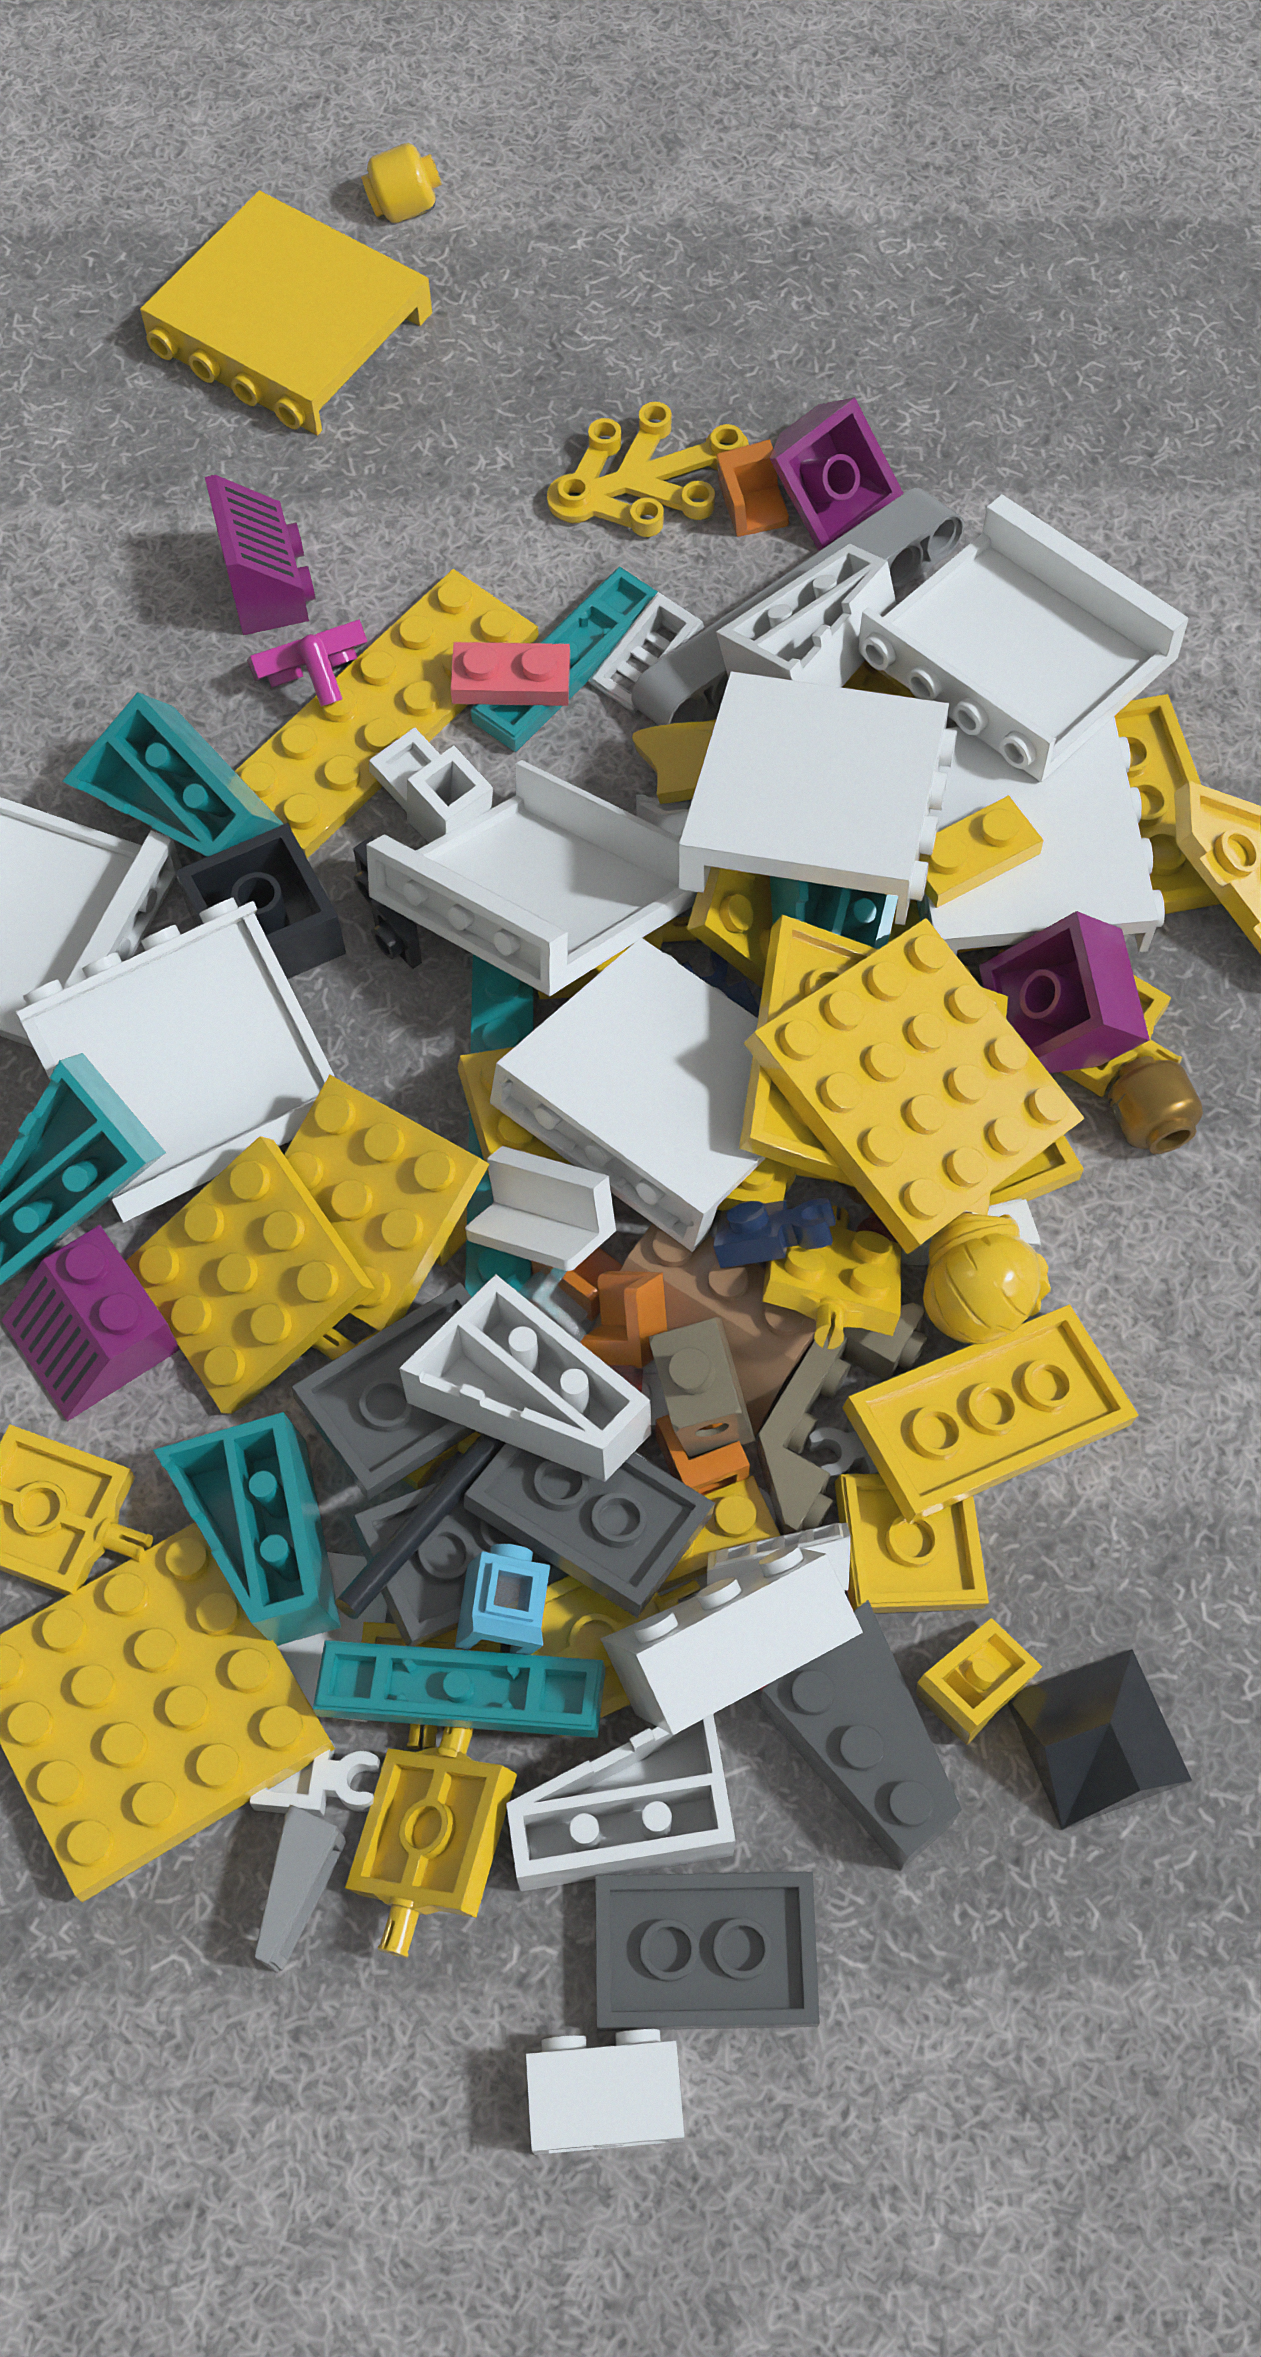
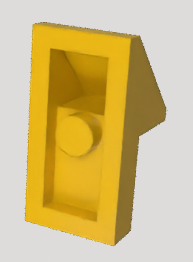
[916,1618,1042,1745]

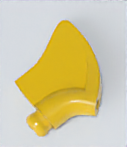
[632,722,716,804]

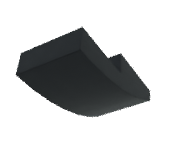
[353,836,422,969]

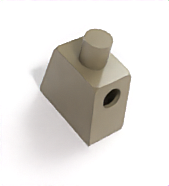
[649,1318,755,1460]

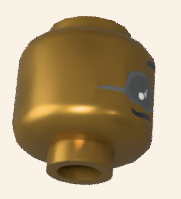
[1108,1056,1203,1154]

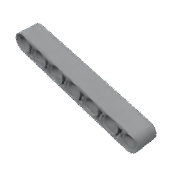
[631,488,965,726]

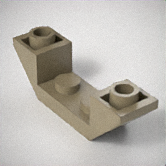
[757,1303,928,1536]

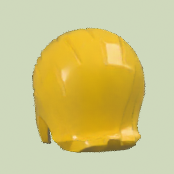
[923,1213,1051,1344]

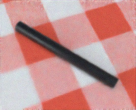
[335,1433,506,1620]

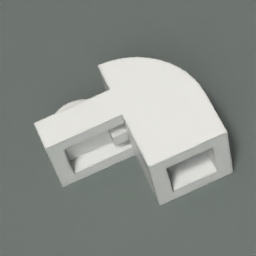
[369,728,493,843]

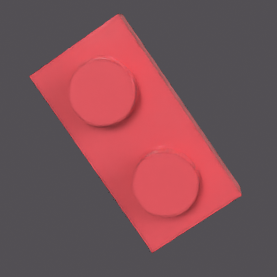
[451,642,570,706]

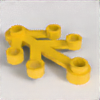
[547,402,749,537]

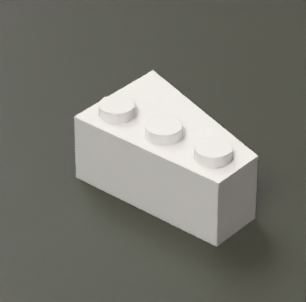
[716,544,897,687]
[399,1275,651,1482]
[601,1544,863,1735]
[506,1714,736,1891]

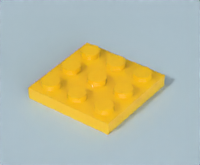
[284,1074,490,1331]
[125,1136,375,1414]

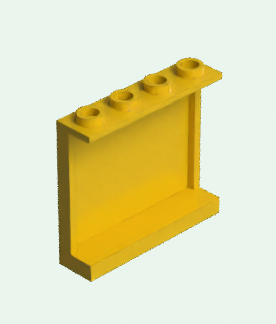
[140,190,432,436]

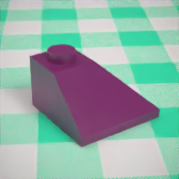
[770,397,904,551]

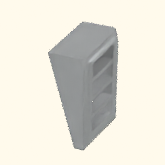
[255,1804,347,1973]

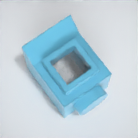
[455,1544,550,1655]

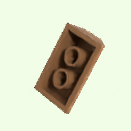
[592,1223,816,1438]

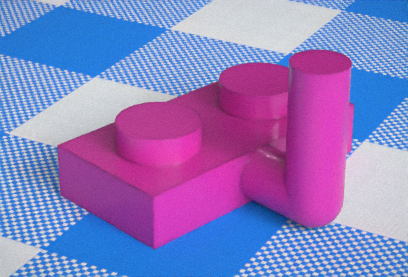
[247,619,368,707]

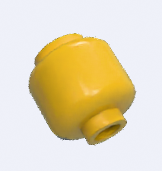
[361,143,442,223]

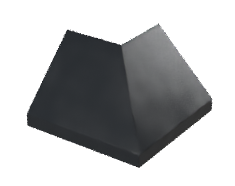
[1007,1649,1192,1830]

